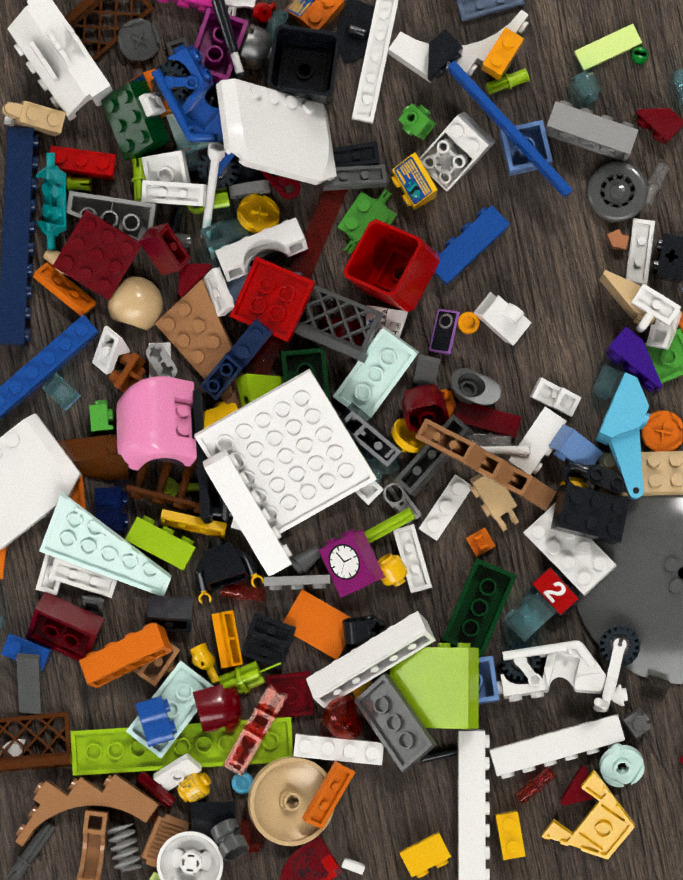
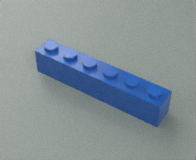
[0,314,100,420]

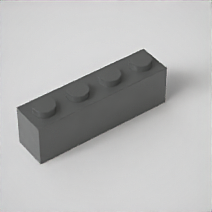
[395,414,473,497]

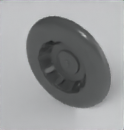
[587,161,648,221]

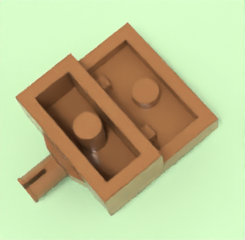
[133,625,181,687]

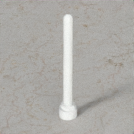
[201,143,225,240]

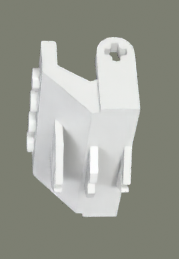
[7,0,113,121]

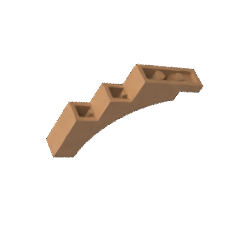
[415,418,556,511]

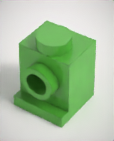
[89,400,115,433]

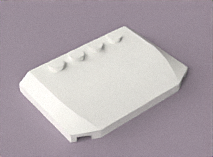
[216,79,337,185]
[0,413,82,550]

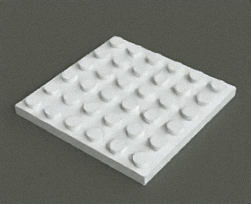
[194,369,377,534]

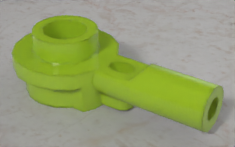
[164,477,199,497]

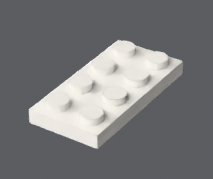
[523,503,616,596]

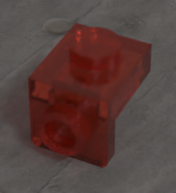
[239,820,264,852]

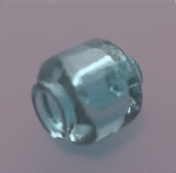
[570,70,602,104]

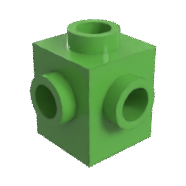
[398,103,437,140]

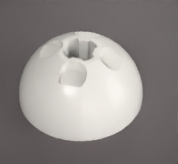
[157,831,223,880]

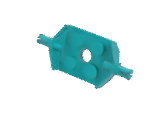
[36,152,67,249]

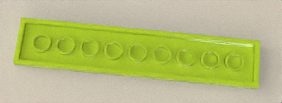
[70,717,294,776]

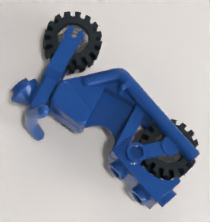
[151,44,240,190]

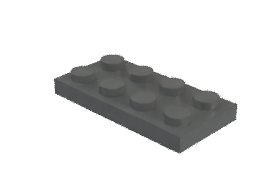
[354,674,437,772]

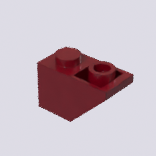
[633,108,683,145]

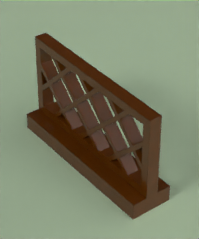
[64,0,154,62]
[0,712,72,773]

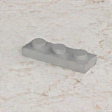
[264,575,330,590]

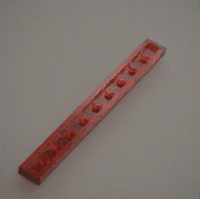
[246,189,348,375]

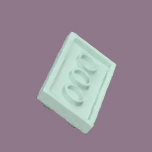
[333,326,419,418]
[126,661,213,758]

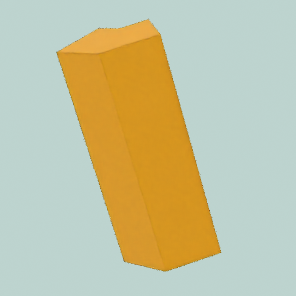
[211,610,243,669]

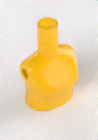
[189,643,220,684]

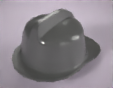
[451,368,501,406]

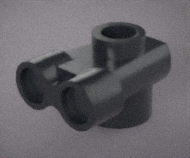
[212,494,233,524]

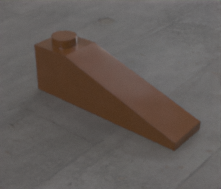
[58,434,130,481]

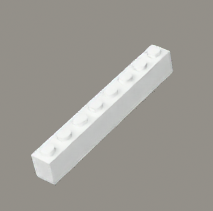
[458,729,490,880]

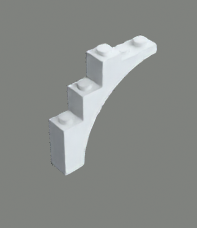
[388,10,529,83]

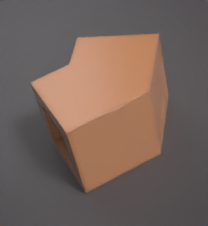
[606,229,629,251]

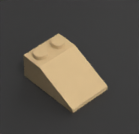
[599,270,655,326]

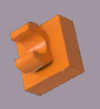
[466,528,496,557]

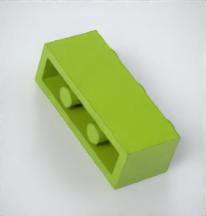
[125,515,197,571]

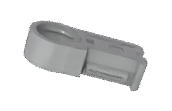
[383,482,421,526]

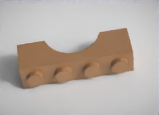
[77,809,110,880]

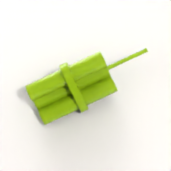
[219,661,282,694]

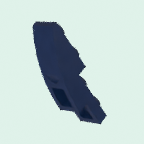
[200,318,274,400]

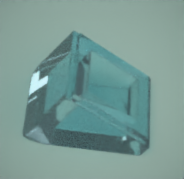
[174,143,201,173]

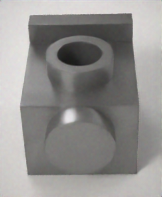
[621,707,652,738]

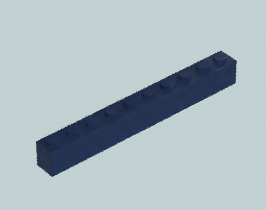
[0,127,40,347]

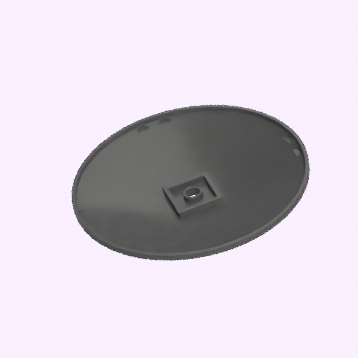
[572,495,683,684]

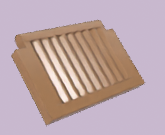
[141,813,190,868]

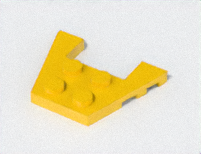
[542,770,635,860]

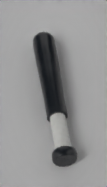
[211,0,248,80]

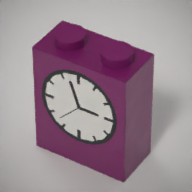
[319,529,385,598]

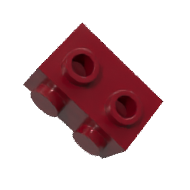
[139,223,191,276]

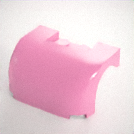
[116,376,197,471]

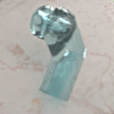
[268,10,289,41]

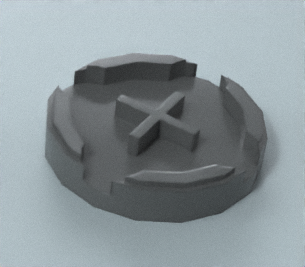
[117,18,161,62]

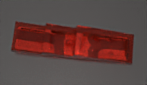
[223,685,288,776]

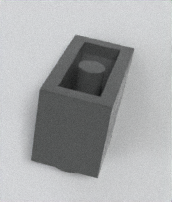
[412,354,441,387]

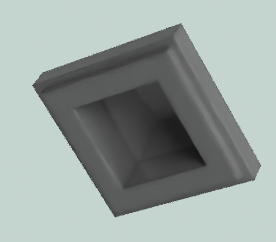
[81,595,104,616]

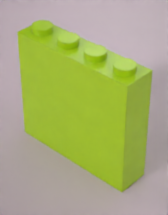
[390,643,479,729]

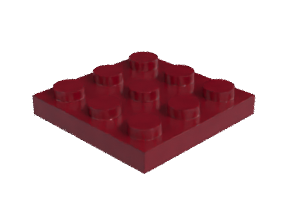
[53,209,142,300]

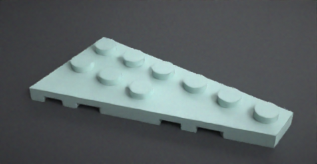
[39,492,172,596]

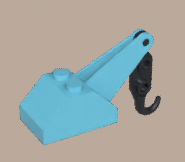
[563,373,650,500]

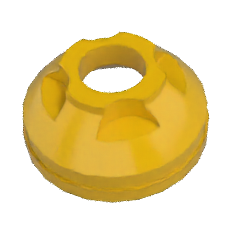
[391,418,426,453]

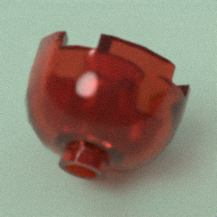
[322,695,362,739]

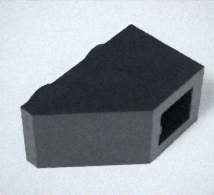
[427,29,463,82]

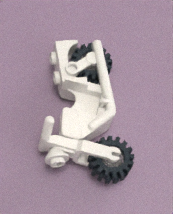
[497,625,640,712]

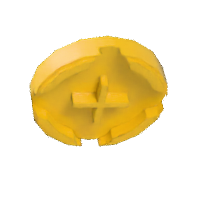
[237,194,280,234]

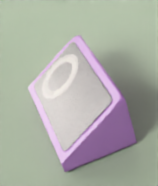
[429,309,460,356]

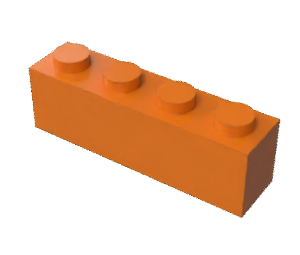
[79,623,173,688]

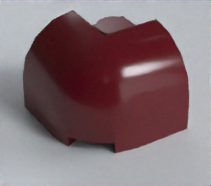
[193,684,243,734]

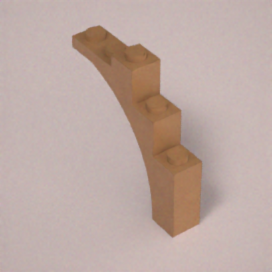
[15,773,161,847]

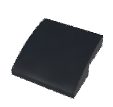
[241,613,296,670]
[190,801,236,846]

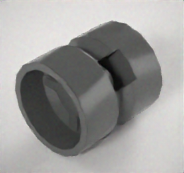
[210,819,250,861]

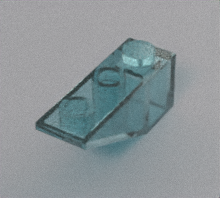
[200,218,254,259]

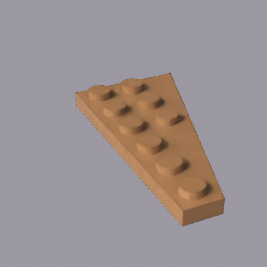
[155,279,244,409]

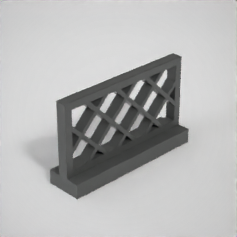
[294,285,383,363]

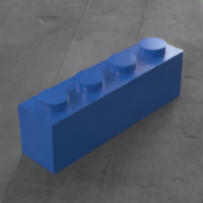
[434,205,510,286]

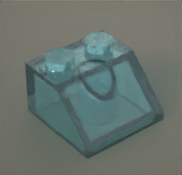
[504,592,557,642]

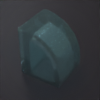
[42,373,81,411]

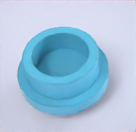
[232,772,253,794]

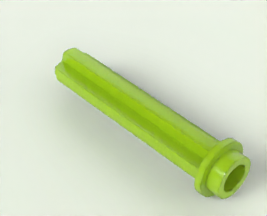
[364,508,415,544]

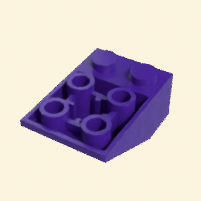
[605,327,662,393]

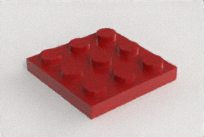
[230,256,316,343]

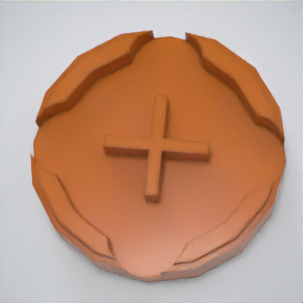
[641,410,683,452]

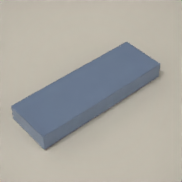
[456,0,525,22]

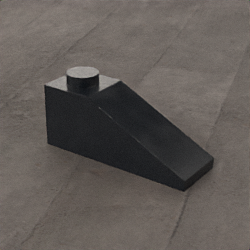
[339,402,402,467]

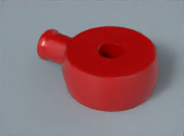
[252,2,276,23]

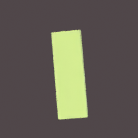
[574,24,642,72]

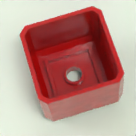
[343,219,440,312]

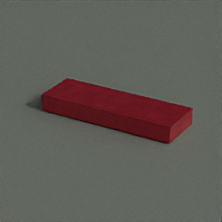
[454,400,522,439]

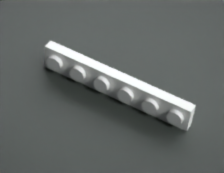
[352,0,398,124]

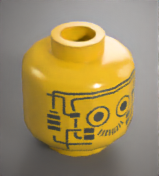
[177,772,211,802]

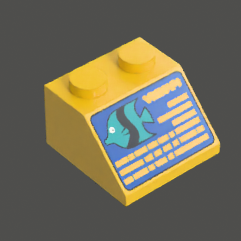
[391,152,438,210]

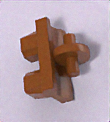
[109,352,147,393]

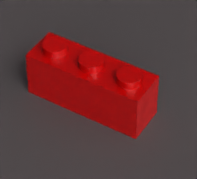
[50,146,118,181]

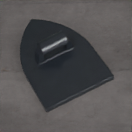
[337,0,375,64]

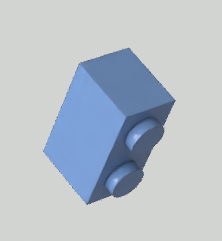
[548,424,603,473]

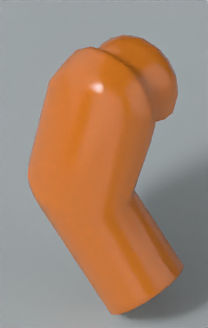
[441,389,457,418]

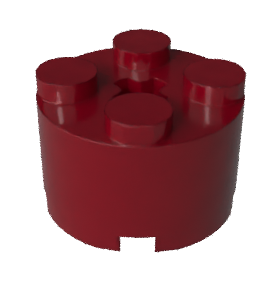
[401,384,449,433]

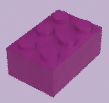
[189,7,249,84]

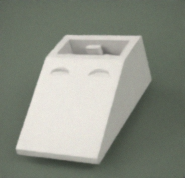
[419,112,496,192]

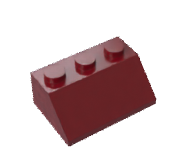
[26,592,105,661]

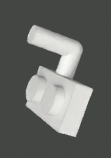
[631,283,681,333]

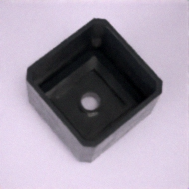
[267,24,340,106]

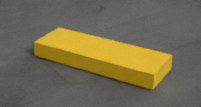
[161,509,227,539]

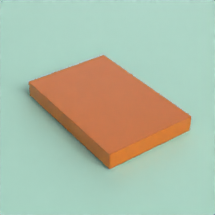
[283,589,351,660]

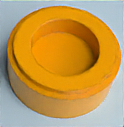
[458,312,480,334]

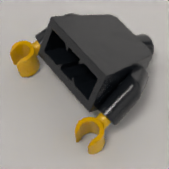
[195,536,264,604]

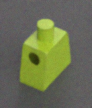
[237,373,284,407]

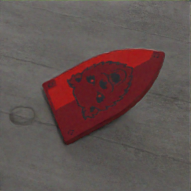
[279,835,343,880]

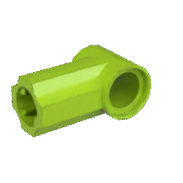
[187,187,230,214]

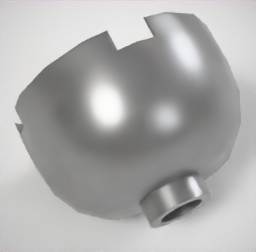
[239,24,272,69]

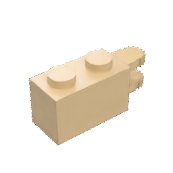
[1,100,66,136]
[469,473,519,532]

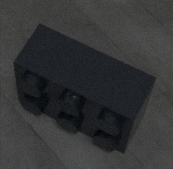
[551,484,630,545]

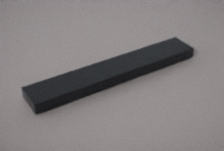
[193,390,213,524]

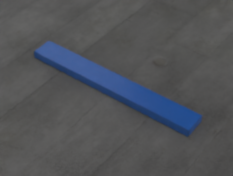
[448,60,573,199]

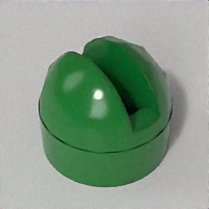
[631,46,649,65]

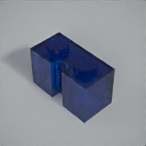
[95,487,129,532]

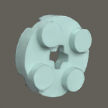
[599,743,644,787]

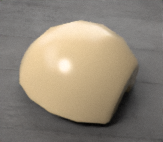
[107,276,164,330]

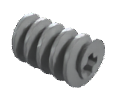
[107,823,142,872]

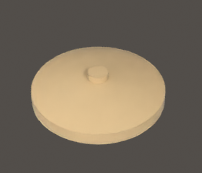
[247,756,334,846]

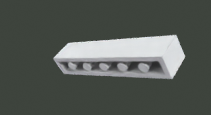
[203,449,292,577]
[306,611,436,708]
[489,714,625,779]

